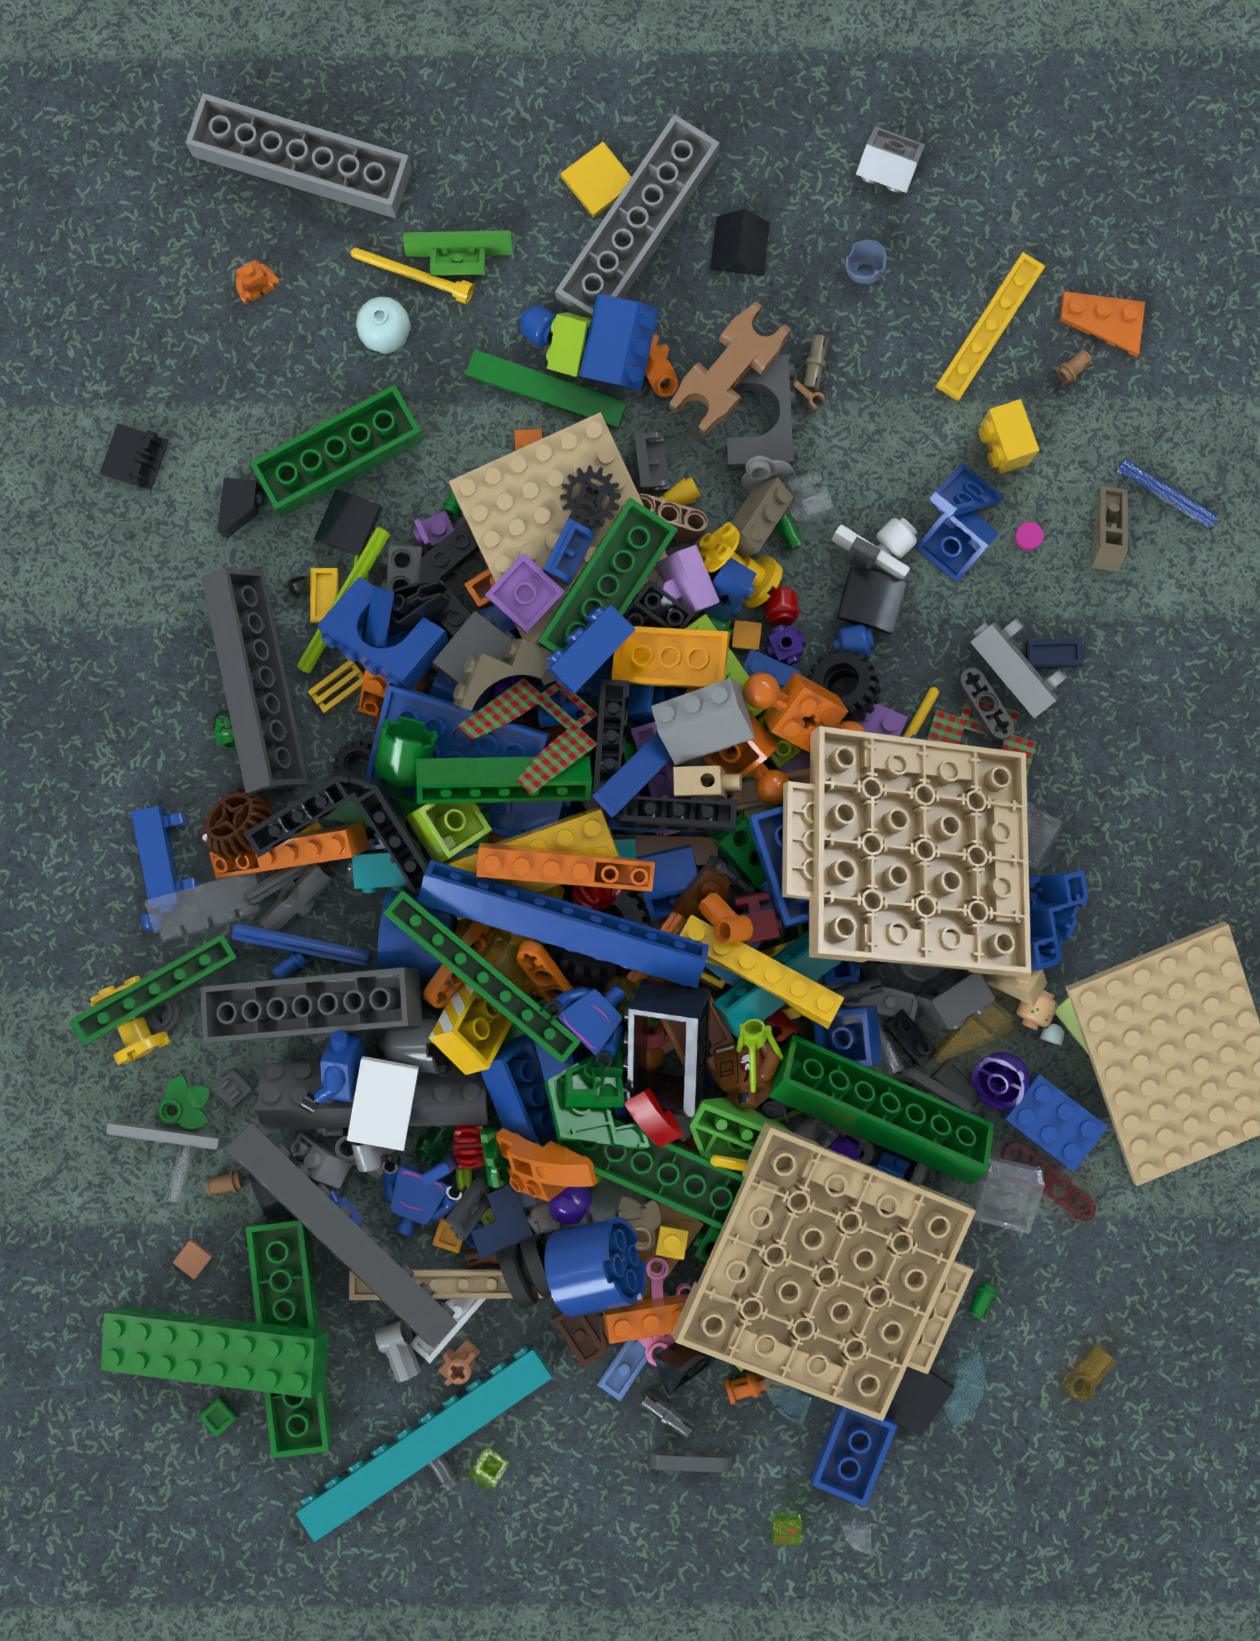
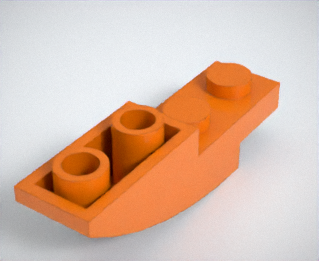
[495,1128,597,1187]

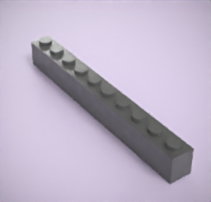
[225,1123,458,1349]

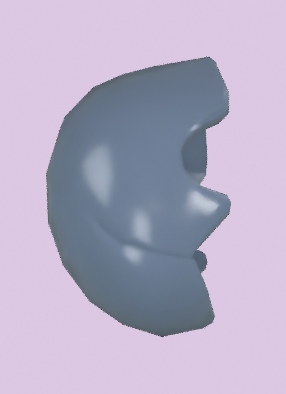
[845,239,887,285]

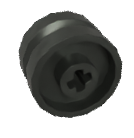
[498,1234,552,1309]

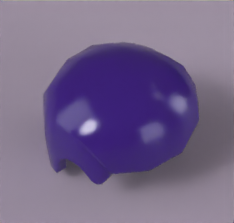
[549,1187,592,1225]

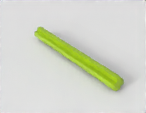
[297,527,390,673]

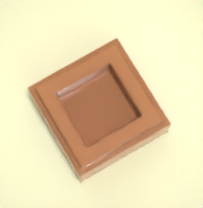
[173,1239,213,1280]

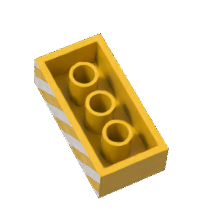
[429,947,532,1075]

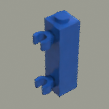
[131,806,199,914]

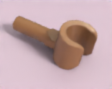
[792,380,825,411]

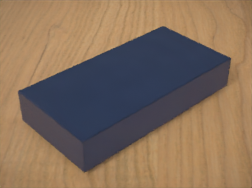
[1026,638,1083,668]

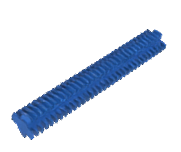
[1117,458,1218,528]

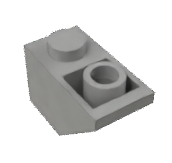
[290,1132,353,1188]

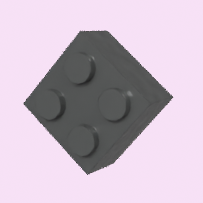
[914,968,995,1030]

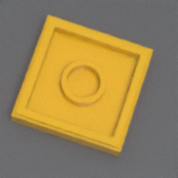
[561,142,632,218]

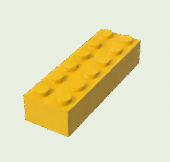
[441,805,620,921]

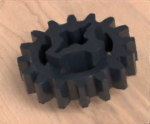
[559,465,621,529]

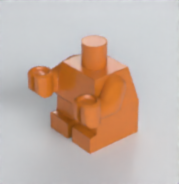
[235,260,280,304]

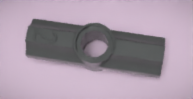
[258,862,334,932]

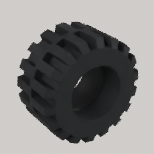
[807,649,881,724]

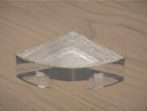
[841,1522,871,1554]

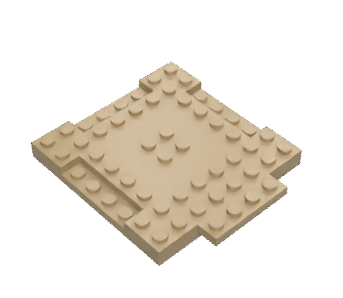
[782,726,1031,977]
[672,1121,976,1421]

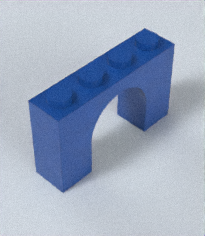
[317,577,449,690]

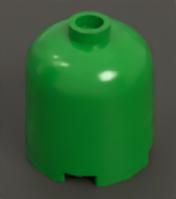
[374,717,438,789]

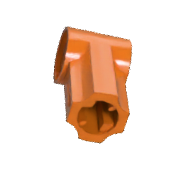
[698,893,753,944]

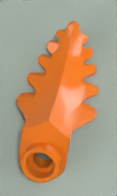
[645,334,678,397]

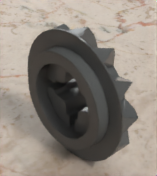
[138,997,180,1035]

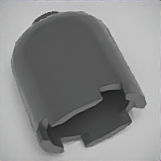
[380,1017,449,1074]

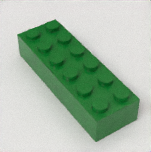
[249,384,424,518]
[536,498,678,652]

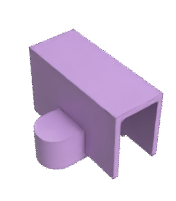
[657,545,720,613]

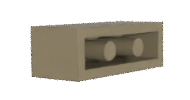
[731,477,794,558]

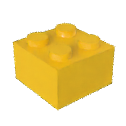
[978,399,1039,475]

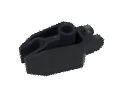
[387,580,450,635]

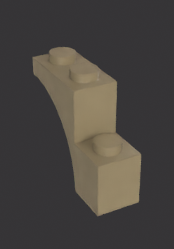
[453,639,552,711]

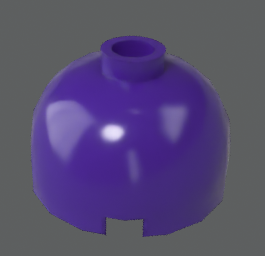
[971,1051,1031,1110]

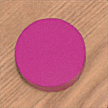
[1014,522,1044,551]

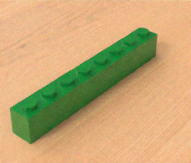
[382,890,581,1064]

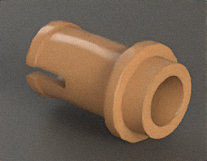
[1057,350,1093,384]
[205,1170,244,1197]

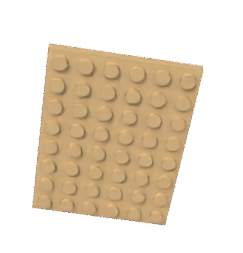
[449,412,668,685]
[1066,921,1260,1186]

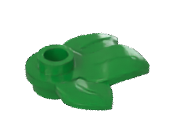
[158,1076,210,1129]

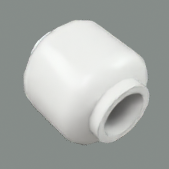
[877,517,918,559]

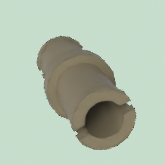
[802,335,829,393]

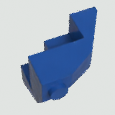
[1029,870,1089,971]

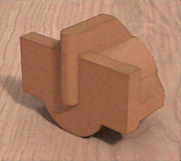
[438,1339,480,1386]

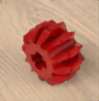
[571,885,622,911]
[453,1125,485,1169]

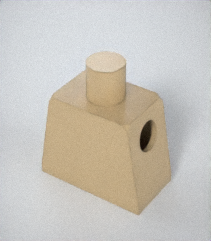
[673,766,742,801]

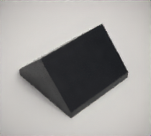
[710,209,770,276]
[654,1342,715,1396]

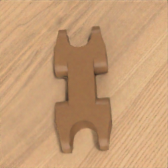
[670,301,791,436]

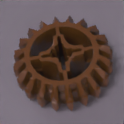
[201,787,273,860]

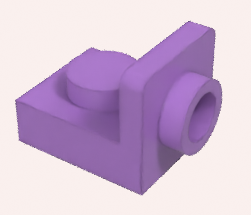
[413,511,454,550]

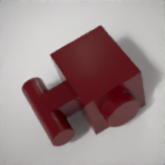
[734,891,783,946]

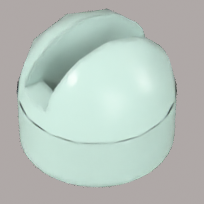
[1040,1024,1064,1046]

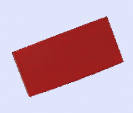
[624,1088,684,1148]

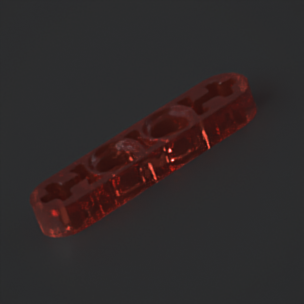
[1002,1141,1096,1221]

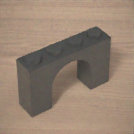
[726,354,798,471]

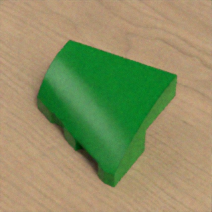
[565,1048,624,1108]
[480,1126,510,1188]

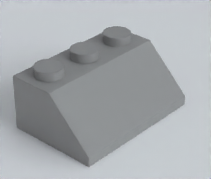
[651,678,756,765]

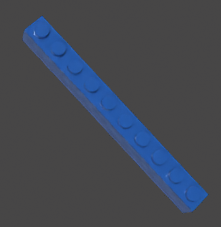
[417,860,709,988]

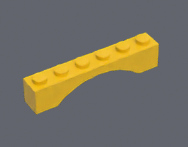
[679,915,844,1029]

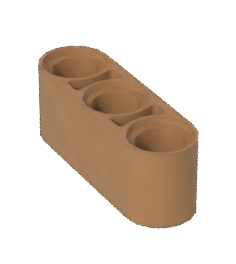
[639,493,708,544]

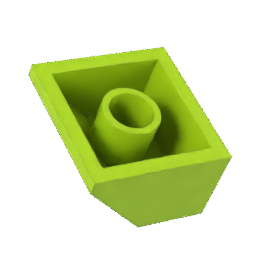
[405,803,492,863]

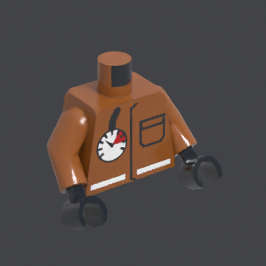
[708,1021,780,1109]

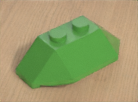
[689,1098,791,1172]

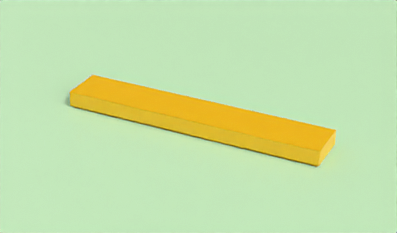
[936,252,1045,401]

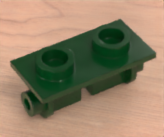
[415,1125,457,1166]

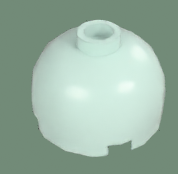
[356,296,411,354]

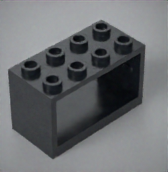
[623,979,711,1117]

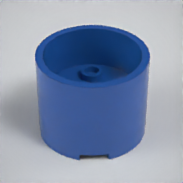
[378,891,457,980]
[545,1217,647,1317]

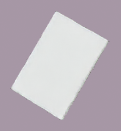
[347,1056,419,1151]

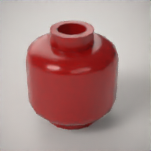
[763,585,800,627]

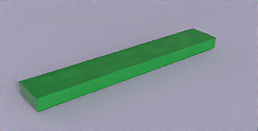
[465,349,627,430]

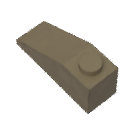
[1091,485,1128,572]

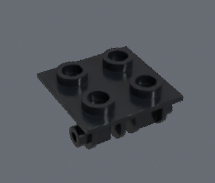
[99,423,169,491]

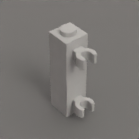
[971,619,1067,718]

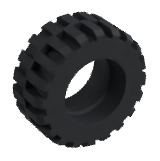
[541,886,649,992]

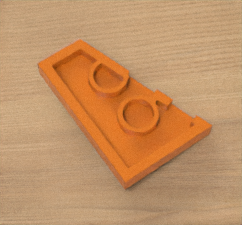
[1059,292,1145,357]

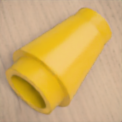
[659,477,701,506]

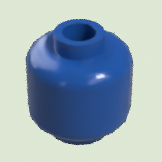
[520,305,556,346]
[833,624,875,659]

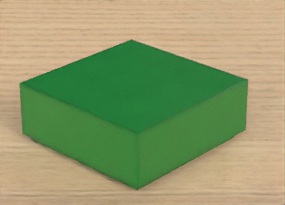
[198,1395,239,1438]

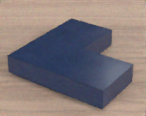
[470,1185,533,1259]

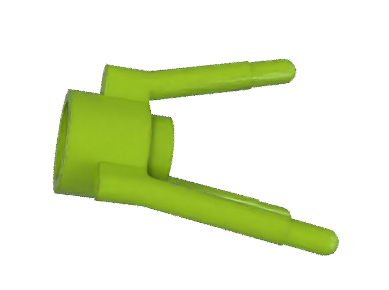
[736,1019,783,1093]

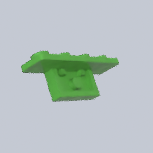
[403,231,513,276]

